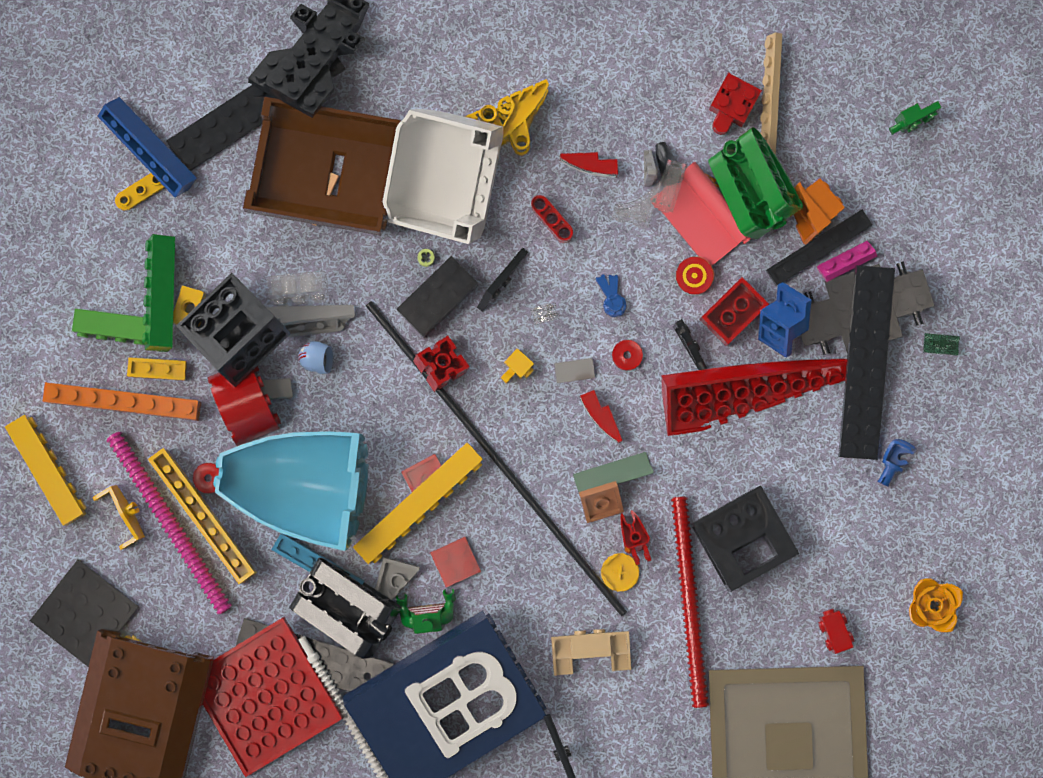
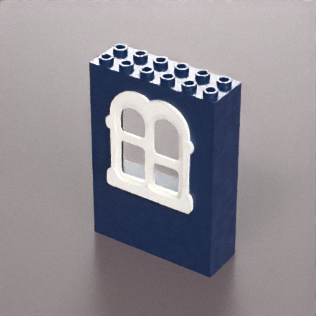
[343,610,547,778]

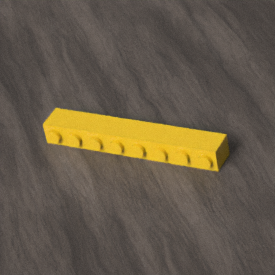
[353,442,483,564]
[148,448,257,584]

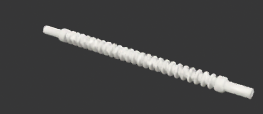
[299,636,389,778]

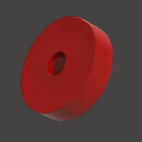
[612,340,643,371]
[193,463,219,494]

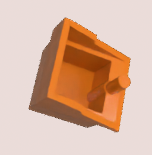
[794,178,845,245]

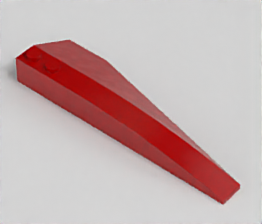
[661,359,847,436]

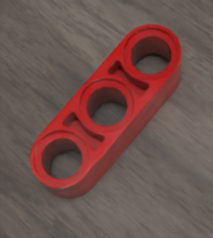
[531,195,573,243]

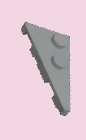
[644,150,658,186]
[375,557,420,600]

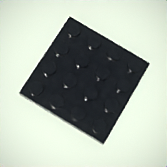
[29,559,139,667]

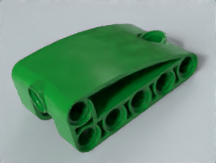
[708,127,803,239]

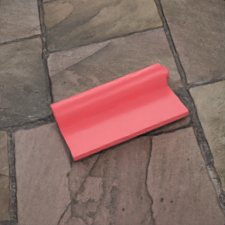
[650,162,752,266]

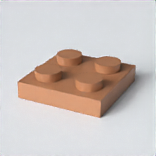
[579,481,624,523]

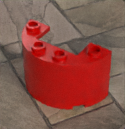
[208,366,281,446]

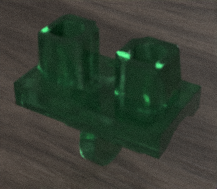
[923,333,960,356]

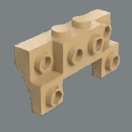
[551,629,631,676]

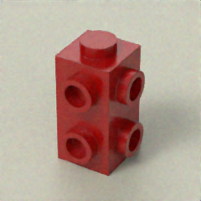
[818,608,855,654]

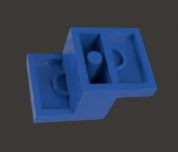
[758,282,812,358]

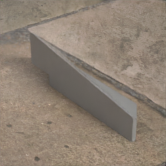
[267,305,355,337]

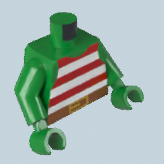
[396,589,456,634]

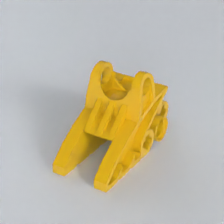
[465,79,549,156]

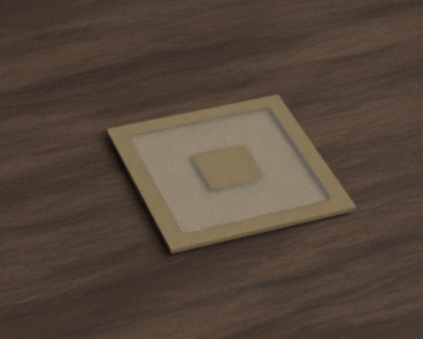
[708,666,868,778]

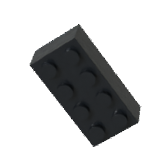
[396,256,478,338]

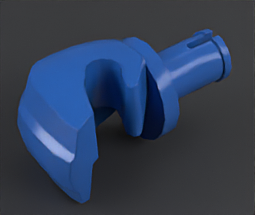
[877,439,917,487]

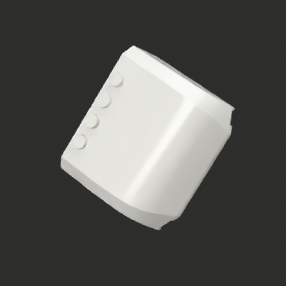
[383,109,503,244]

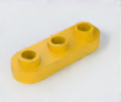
[115,173,165,211]

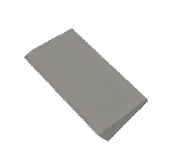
[554,358,595,383]

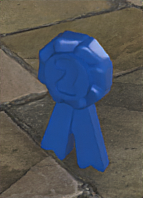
[595,274,627,317]

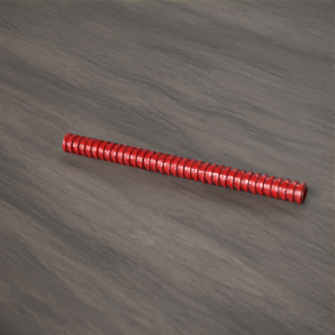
[671,496,709,708]

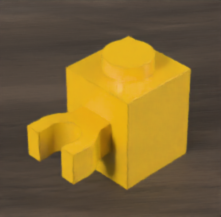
[501,348,534,384]

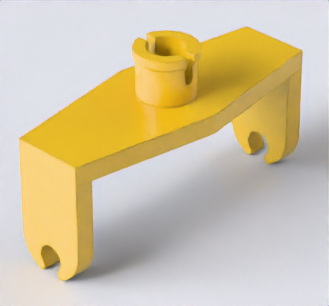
[93,485,145,550]

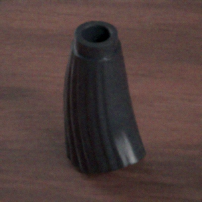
[655,142,682,185]

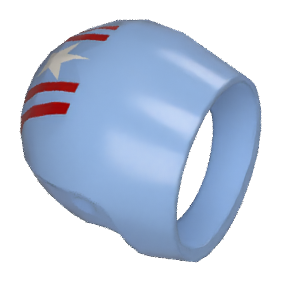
[298,341,333,374]

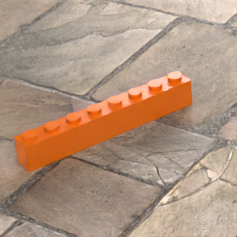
[42,382,201,421]

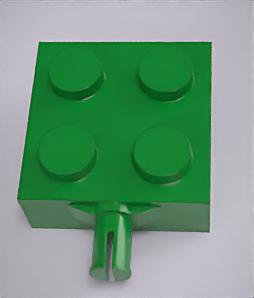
[889,101,942,135]

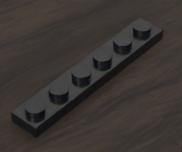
[766,209,872,286]

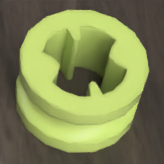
[417,249,435,267]

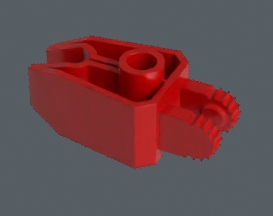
[621,510,651,565]

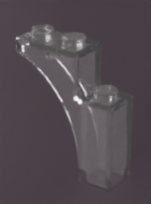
[612,159,687,228]

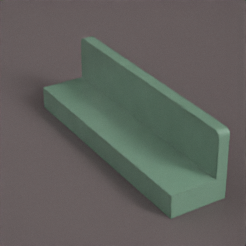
[573,452,654,496]

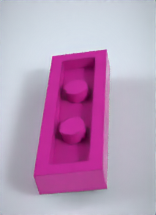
[817,241,877,282]

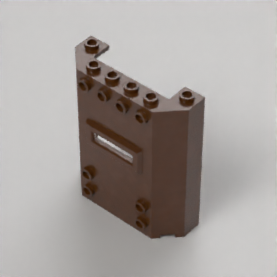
[243,97,401,236]
[65,628,214,778]

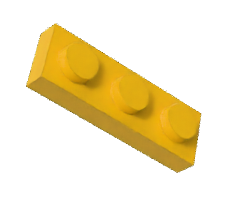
[127,357,187,381]

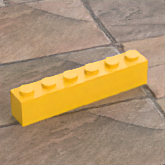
[5,415,86,526]

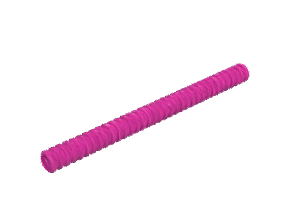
[106,432,232,615]

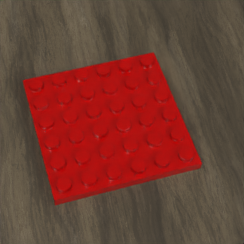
[203,617,344,777]

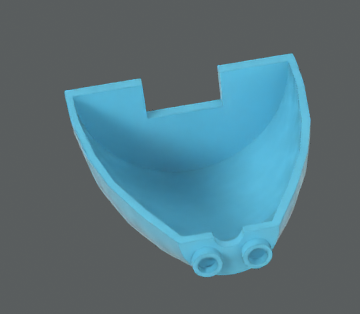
[213,431,369,551]

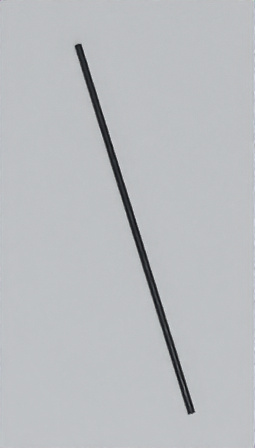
[366,301,627,617]

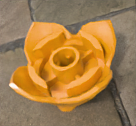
[909,578,963,632]

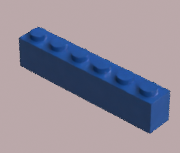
[97,97,197,198]

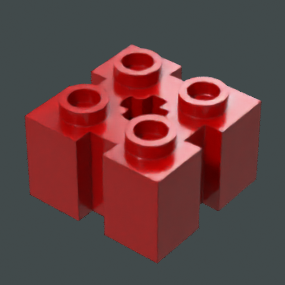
[413,335,470,392]

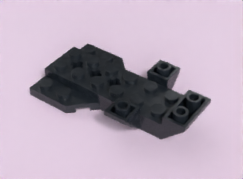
[248,0,369,118]

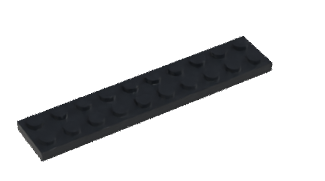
[166,57,346,171]
[838,265,895,460]

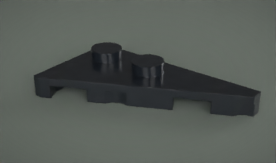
[477,247,528,312]
[673,319,707,370]

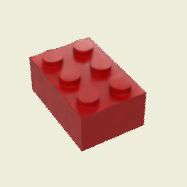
[699,277,769,346]

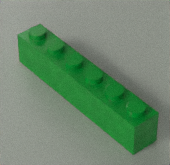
[142,234,175,352]

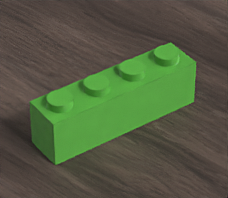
[72,309,145,345]

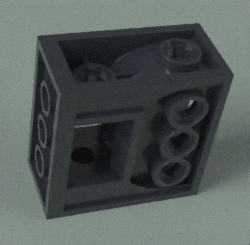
[176,273,291,387]
[690,485,799,592]

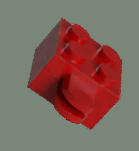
[709,72,762,135]

